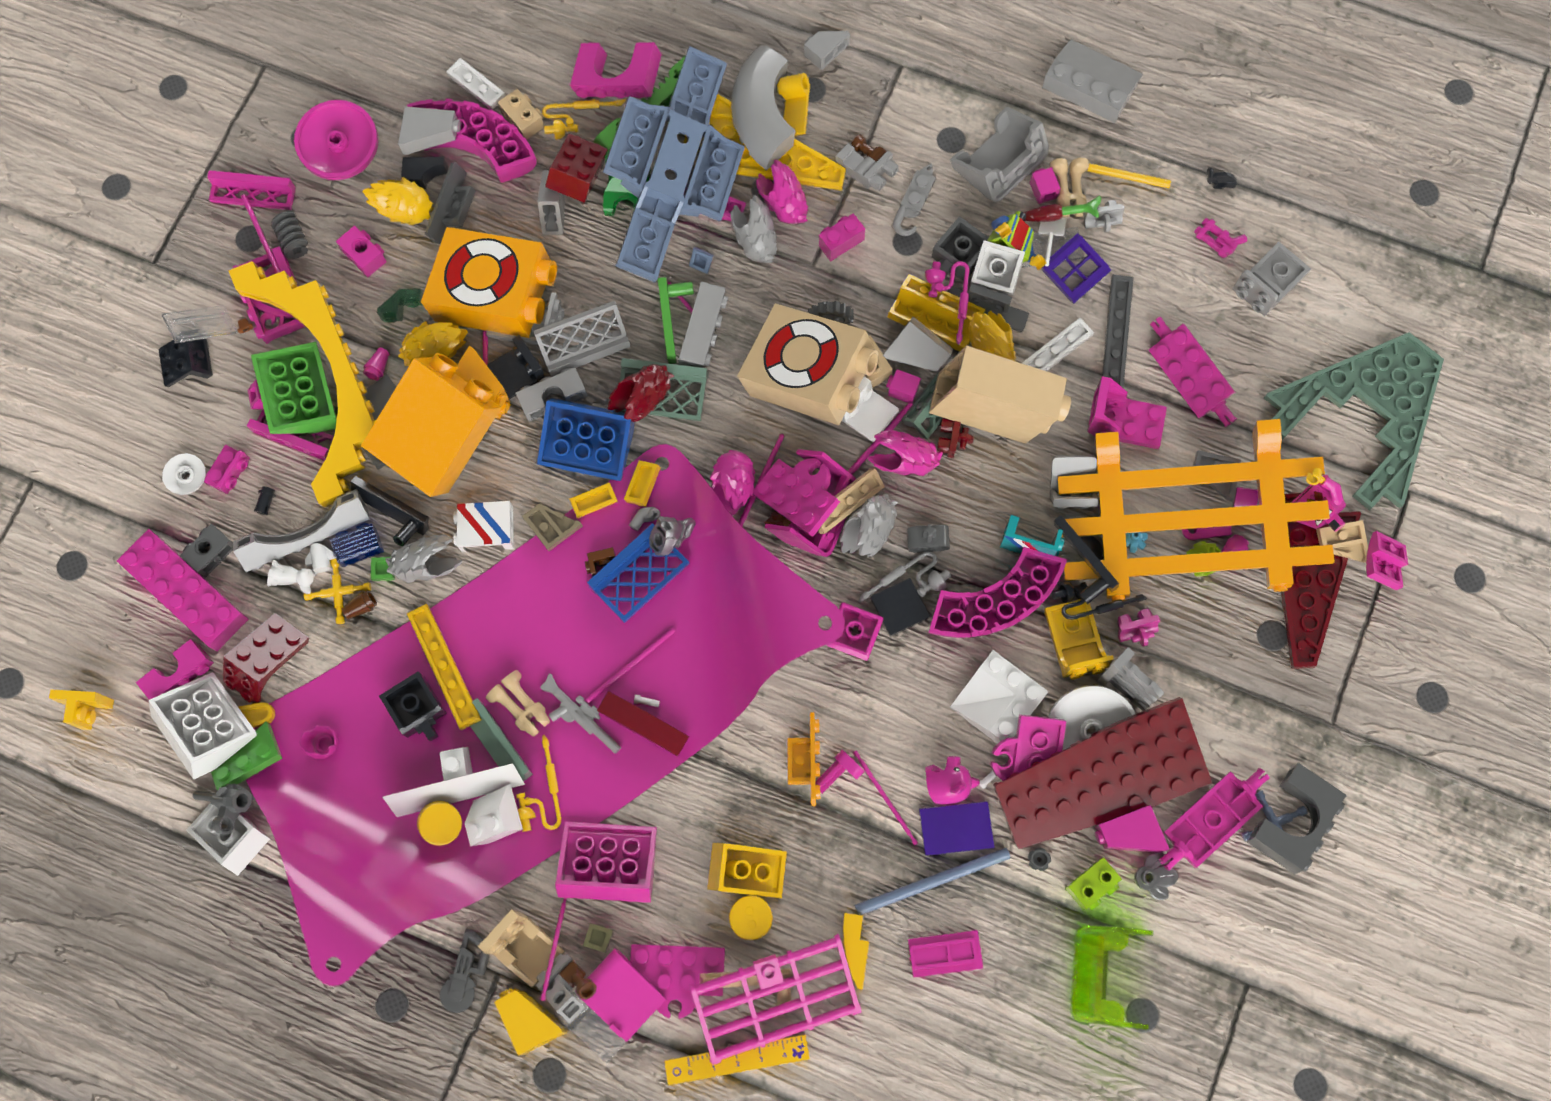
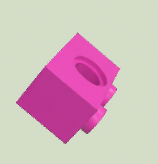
[336,225,387,278]

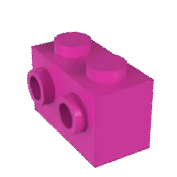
[819,213,866,262]

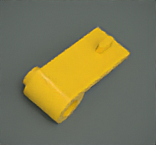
[777,73,810,136]

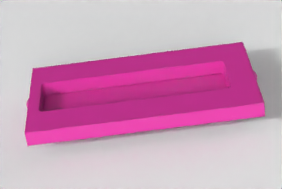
[908,930,983,978]

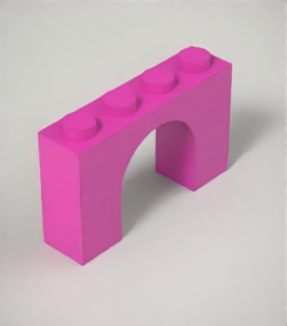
[570,42,662,98]

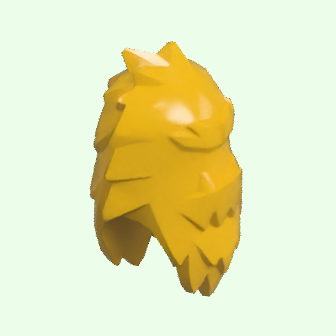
[362,177,434,225]
[968,311,1017,361]
[398,321,468,366]

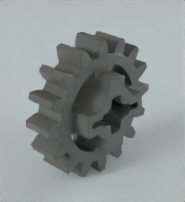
[808,301,854,325]

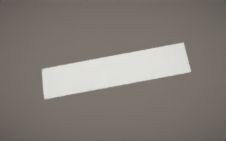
[382,763,525,817]

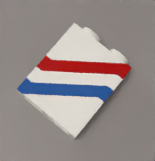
[453,501,514,552]

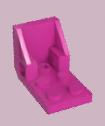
[1087,376,1167,449]

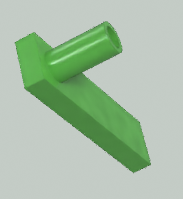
[658,277,694,364]

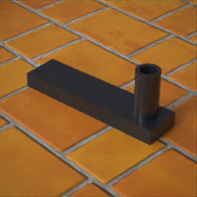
[350,476,429,546]
[1054,515,1119,604]

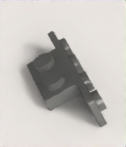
[425,162,476,244]
[947,284,1029,332]

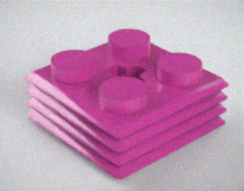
[827,602,883,661]

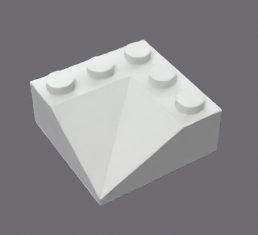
[950,650,1048,744]

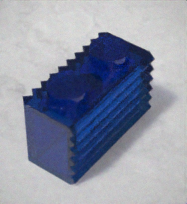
[330,523,384,567]

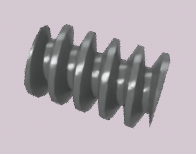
[271,211,308,259]

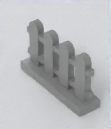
[1096,647,1164,711]

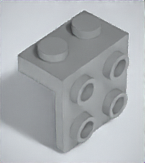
[1050,455,1098,509]

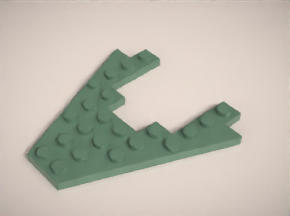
[1264,332,1444,510]

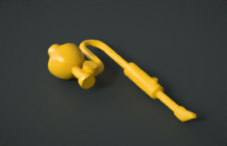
[542,99,626,140]
[516,735,561,832]

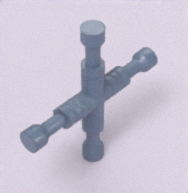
[1242,790,1308,842]

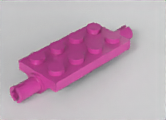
[1149,317,1237,427]
[1159,768,1270,871]

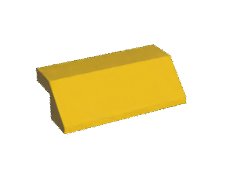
[887,274,986,352]

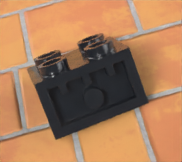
[159,332,213,387]
[487,335,545,399]

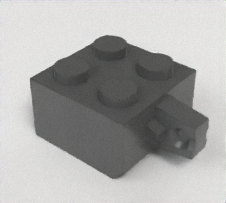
[932,216,989,281]

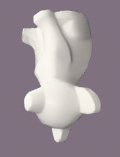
[267,560,317,594]

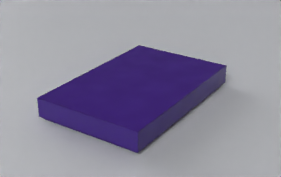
[919,801,995,856]

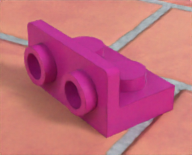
[204,444,250,494]

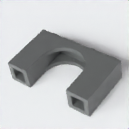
[1247,763,1347,875]

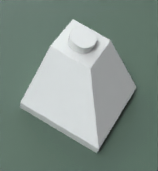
[971,241,1025,296]

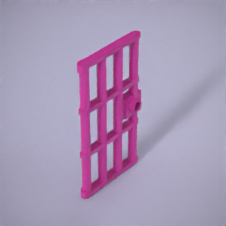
[689,934,862,1065]

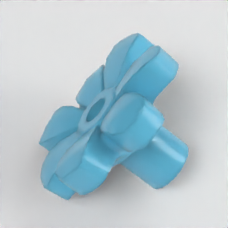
[1125,532,1148,553]

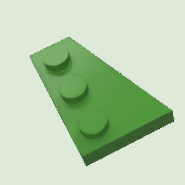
[211,721,282,791]

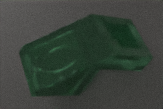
[377,289,423,323]

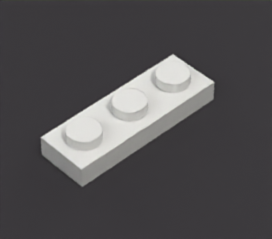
[446,58,506,110]

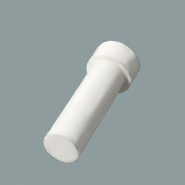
[634,694,660,707]
[978,771,996,790]

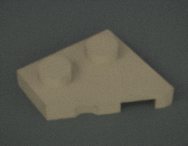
[522,503,583,551]

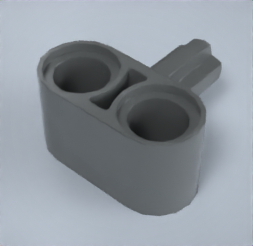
[907,524,950,553]

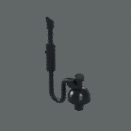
[1051,581,1147,620]

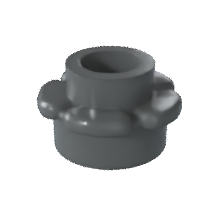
[1028,848,1051,871]

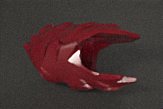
[607,364,674,422]

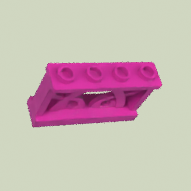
[232,246,307,344]

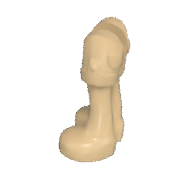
[1050,158,1089,218]
[486,670,550,737]

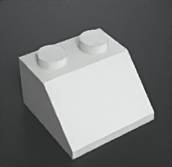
[465,785,523,846]

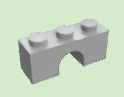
[516,367,588,422]

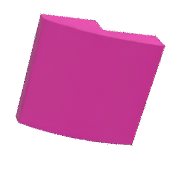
[1366,531,1408,590]

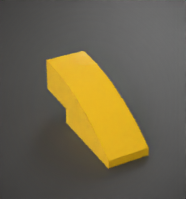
[843,913,869,990]

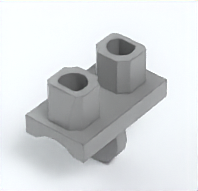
[1084,200,1125,232]

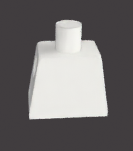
[440,747,473,781]

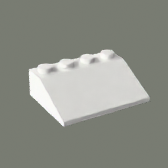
[148,672,257,779]

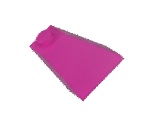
[1094,805,1169,853]

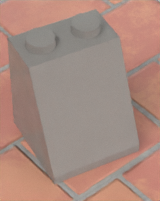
[883,317,953,372]

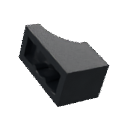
[401,157,448,189]

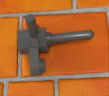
[193,784,255,834]

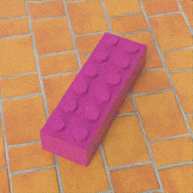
[117,529,249,652]

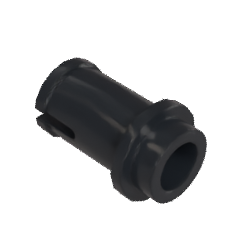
[254,486,276,515]

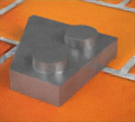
[1194,450,1241,501]

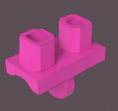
[1117,608,1160,647]

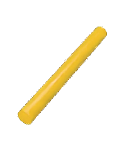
[1087,163,1171,188]

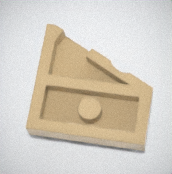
[1316,520,1368,563]

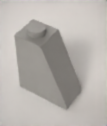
[398,107,460,155]
[537,170,565,235]

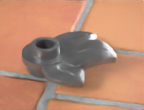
[1134,852,1179,900]

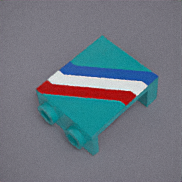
[1000,515,1065,557]

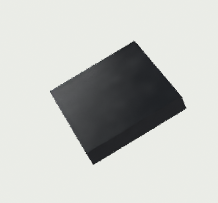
[870,578,930,637]

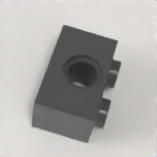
[180,524,233,578]

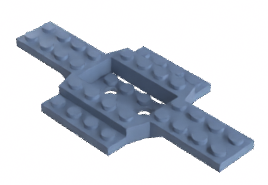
[603,46,745,282]

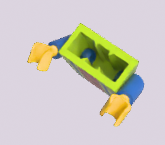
[987,211,1047,270]

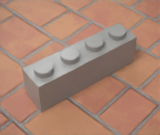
[679,282,728,368]

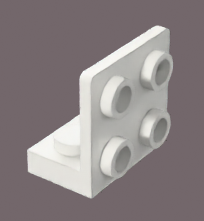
[842,377,899,442]

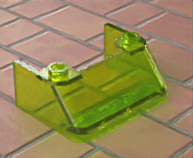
[1070,925,1153,1030]

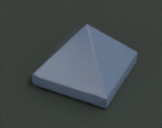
[689,247,713,274]

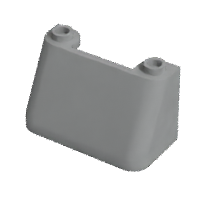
[950,107,1049,202]

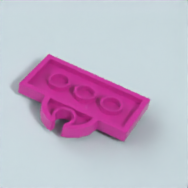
[753,458,840,537]
[990,714,1066,781]
[630,944,725,1019]

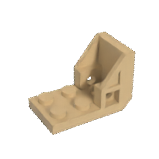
[478,909,565,988]

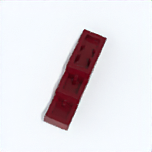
[596,691,690,756]

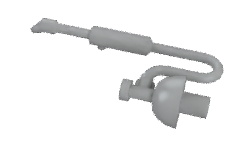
[858,551,951,603]

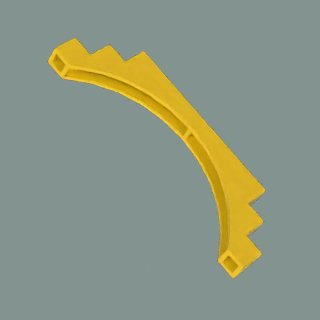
[228,261,376,507]

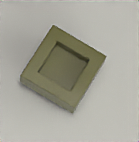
[583,923,613,953]

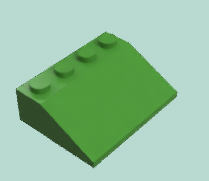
[251,342,337,434]

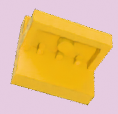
[49,689,114,730]

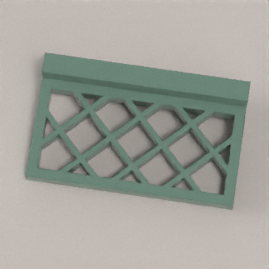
[620,358,708,421]

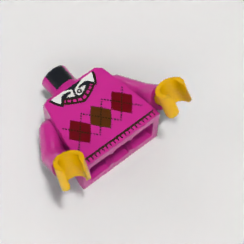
[1292,468,1346,532]

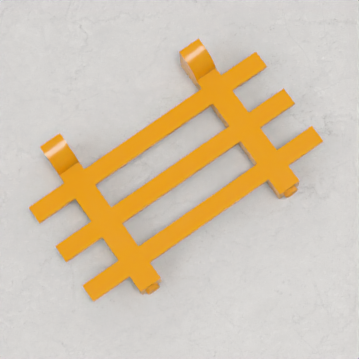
[1058,419,1334,601]

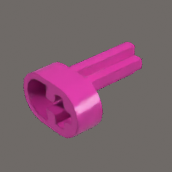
[816,750,865,794]

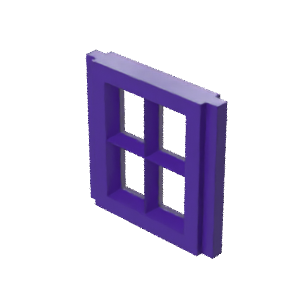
[1041,233,1111,304]

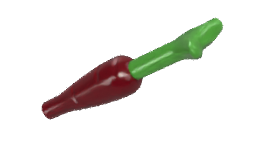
[1024,195,1101,222]

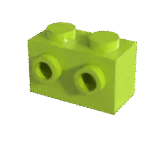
[1065,857,1122,911]

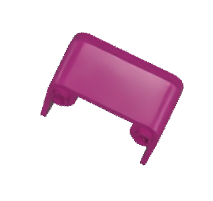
[764,449,856,557]

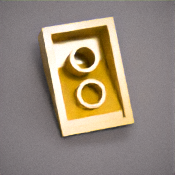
[707,843,787,898]

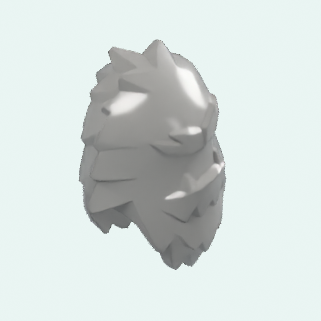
[731,195,777,263]
[839,494,898,557]
[385,534,462,583]

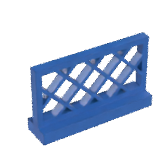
[587,523,690,623]

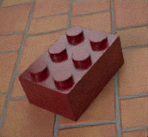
[545,133,608,203]

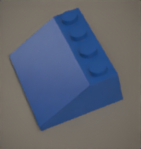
[537,398,635,481]

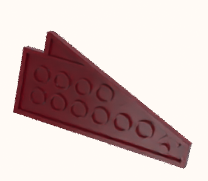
[1281,493,1361,669]

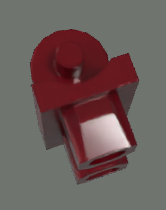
[937,418,974,458]

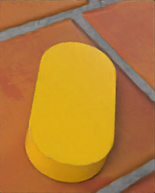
[238,702,275,728]

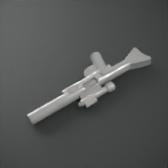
[540,674,621,754]

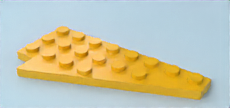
[683,94,846,191]

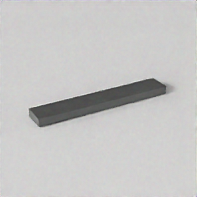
[1102,274,1134,389]

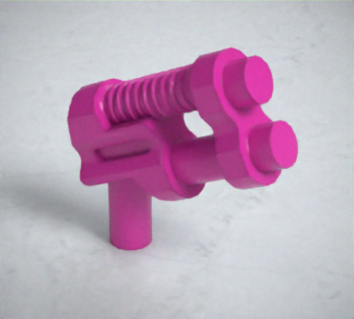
[1194,218,1247,258]

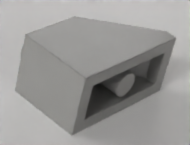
[804,31,850,70]

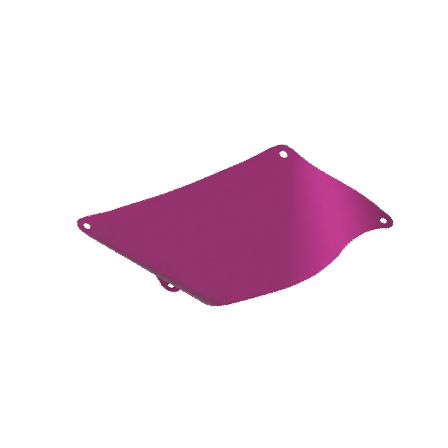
[246,444,845,986]

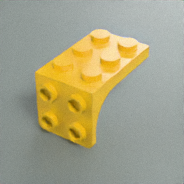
[1044,600,1114,680]

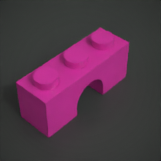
[136,639,214,700]

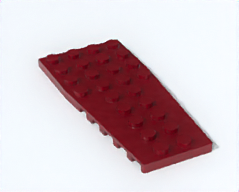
[993,697,1212,849]

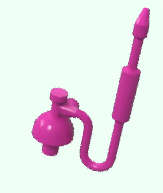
[925,261,969,345]

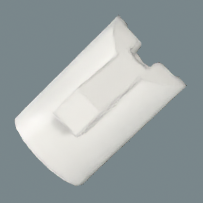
[305,543,336,573]

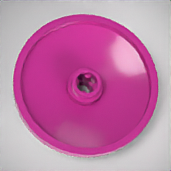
[294,100,379,180]

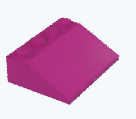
[555,822,657,903]

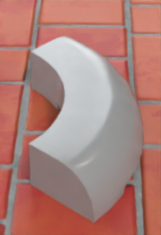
[731,45,796,170]

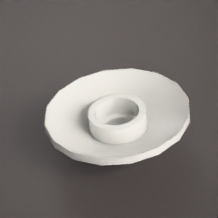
[162,453,206,495]

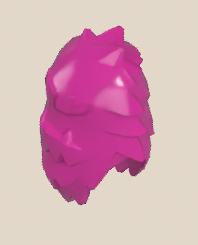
[756,159,809,224]
[868,430,943,476]
[710,450,755,516]

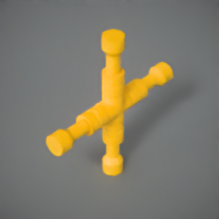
[304,559,371,624]

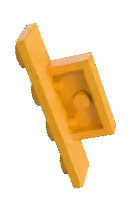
[788,712,820,806]

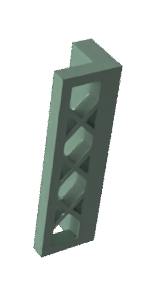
[901,356,955,439]
[470,698,533,788]

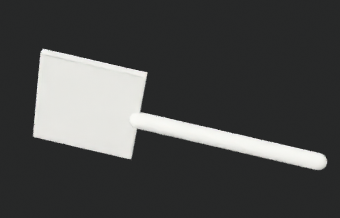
[1039,218,1066,266]

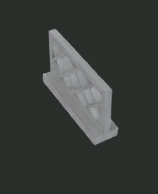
[533,301,631,377]

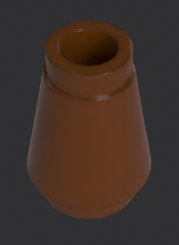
[342,590,377,619]

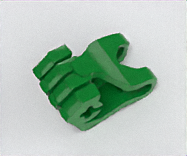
[603,149,651,216]

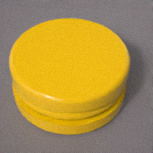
[417,801,462,846]
[729,895,773,941]

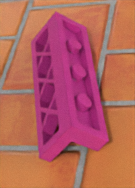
[207,170,296,210]
[247,410,334,461]

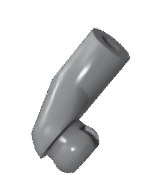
[629,507,660,531]

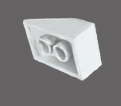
[186,803,270,875]

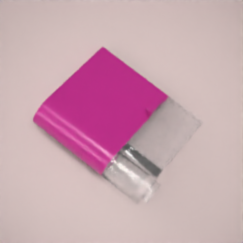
[555,948,666,1064]

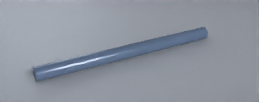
[855,848,1011,915]

